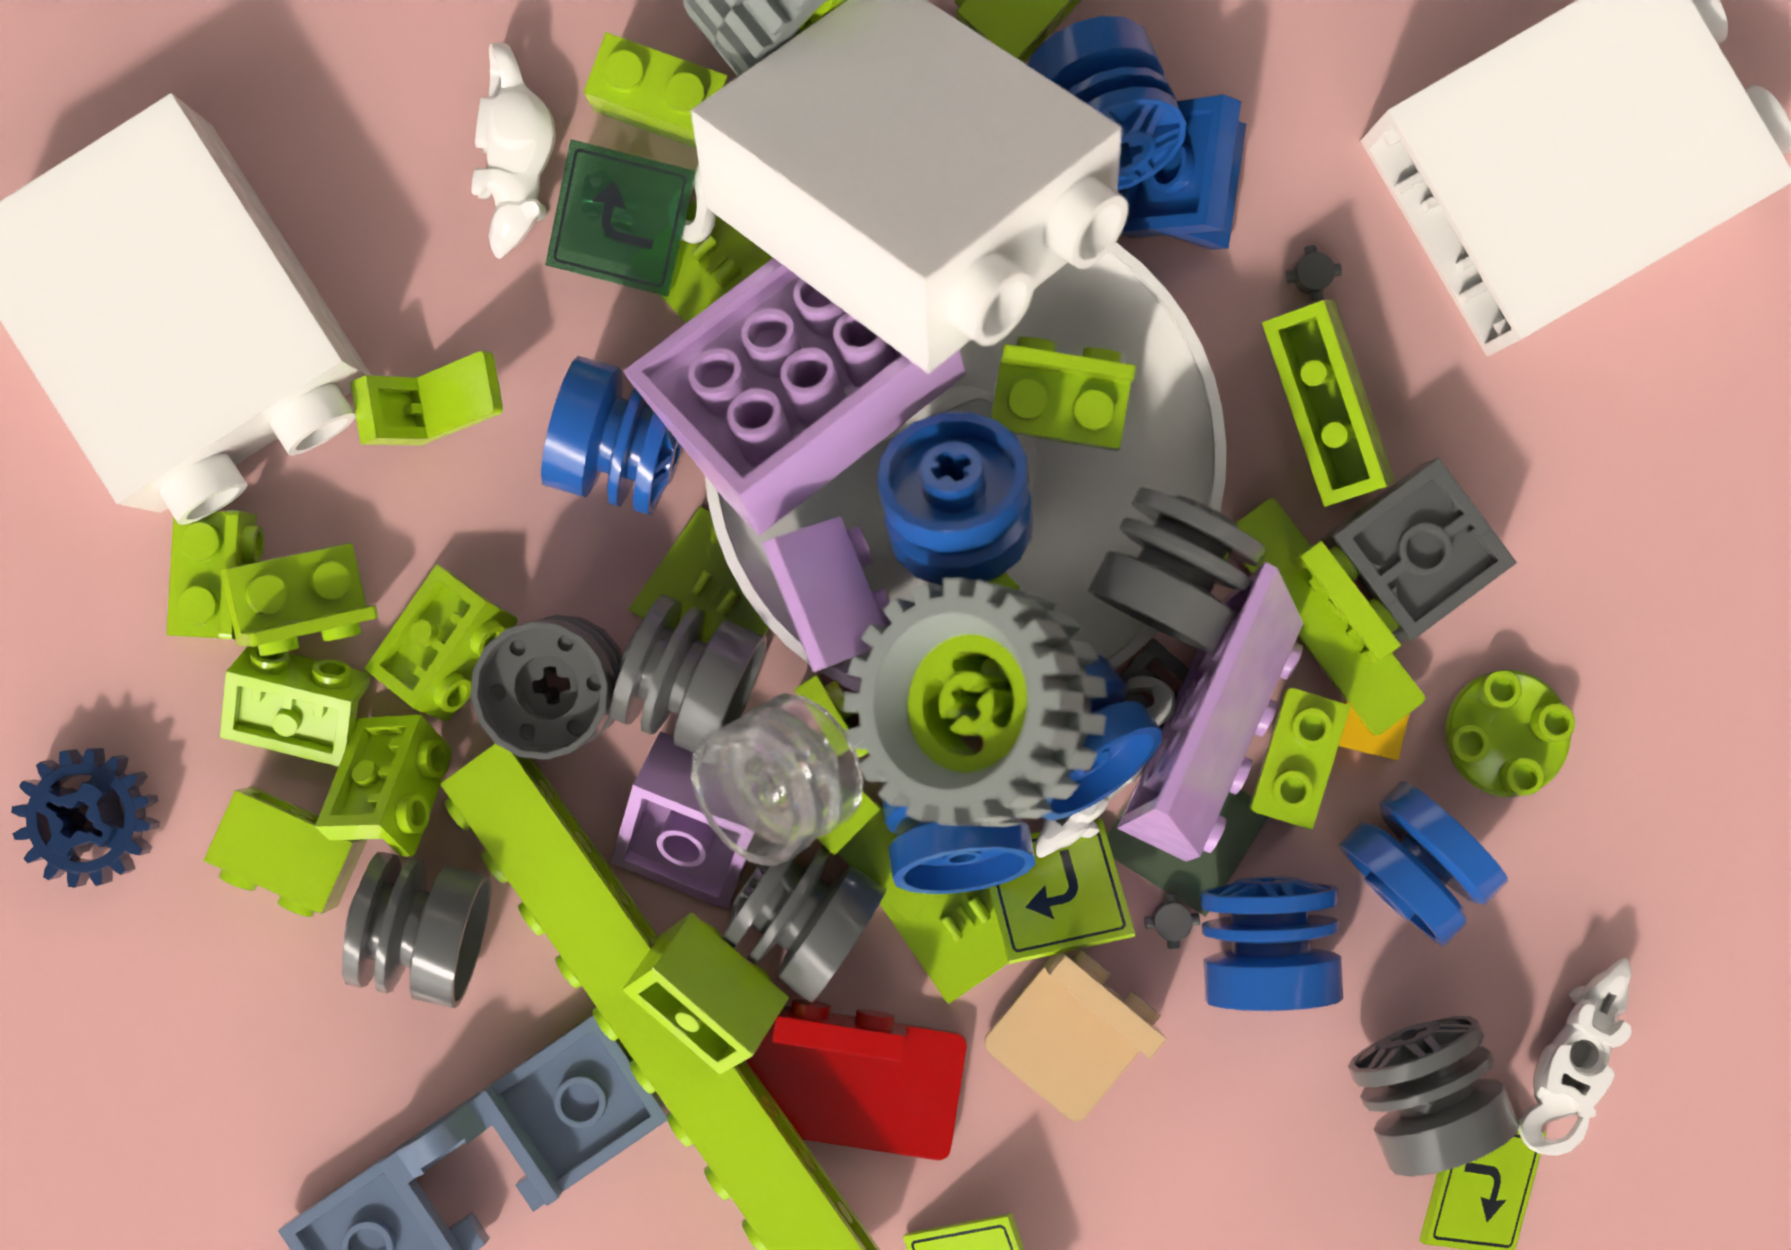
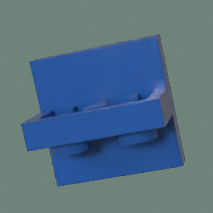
[1119,94,1246,250]

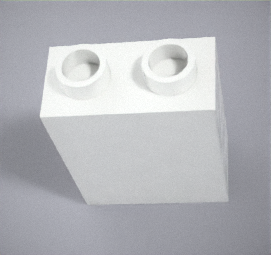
[691,0,1128,374]
[1361,0,1791,357]
[0,93,371,525]

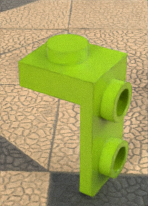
[350,351,503,446]
[816,788,937,921]

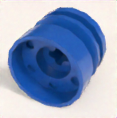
[1027,16,1187,191]
[541,356,683,516]
[1200,876,1344,1011]

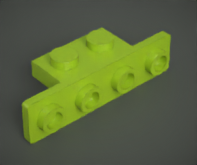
[1236,498,1425,735]

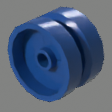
[877,412,1033,586]
[1041,655,1162,821]
[1338,781,1508,946]
[882,798,1035,894]

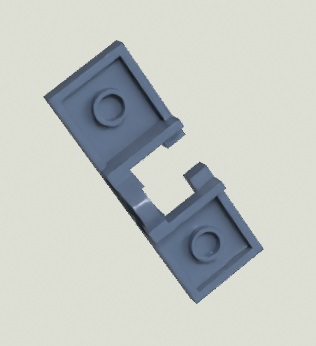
[278,1014,670,1250]

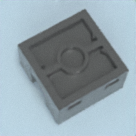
[1319,458,1517,641]

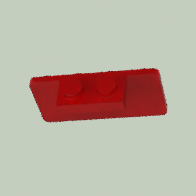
[746,999,967,1161]

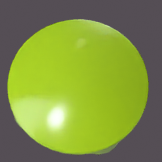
[1445,670,1575,797]

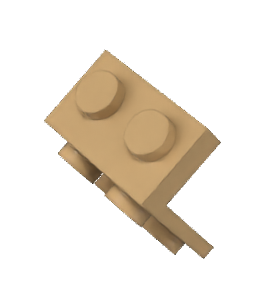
[984,949,1167,1122]

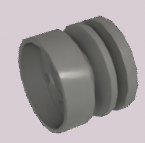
[1087,487,1266,653]
[611,594,767,761]
[471,615,623,760]
[722,827,887,1003]
[342,852,491,1008]
[1348,1016,1520,1177]

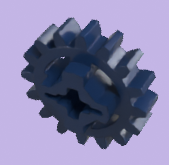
[11,748,160,888]

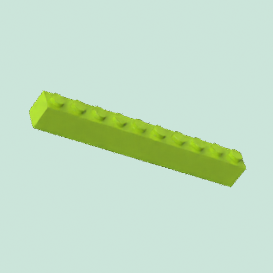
[440,743,880,1250]

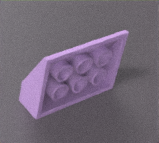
[624,258,966,536]
[1117,562,1303,862]

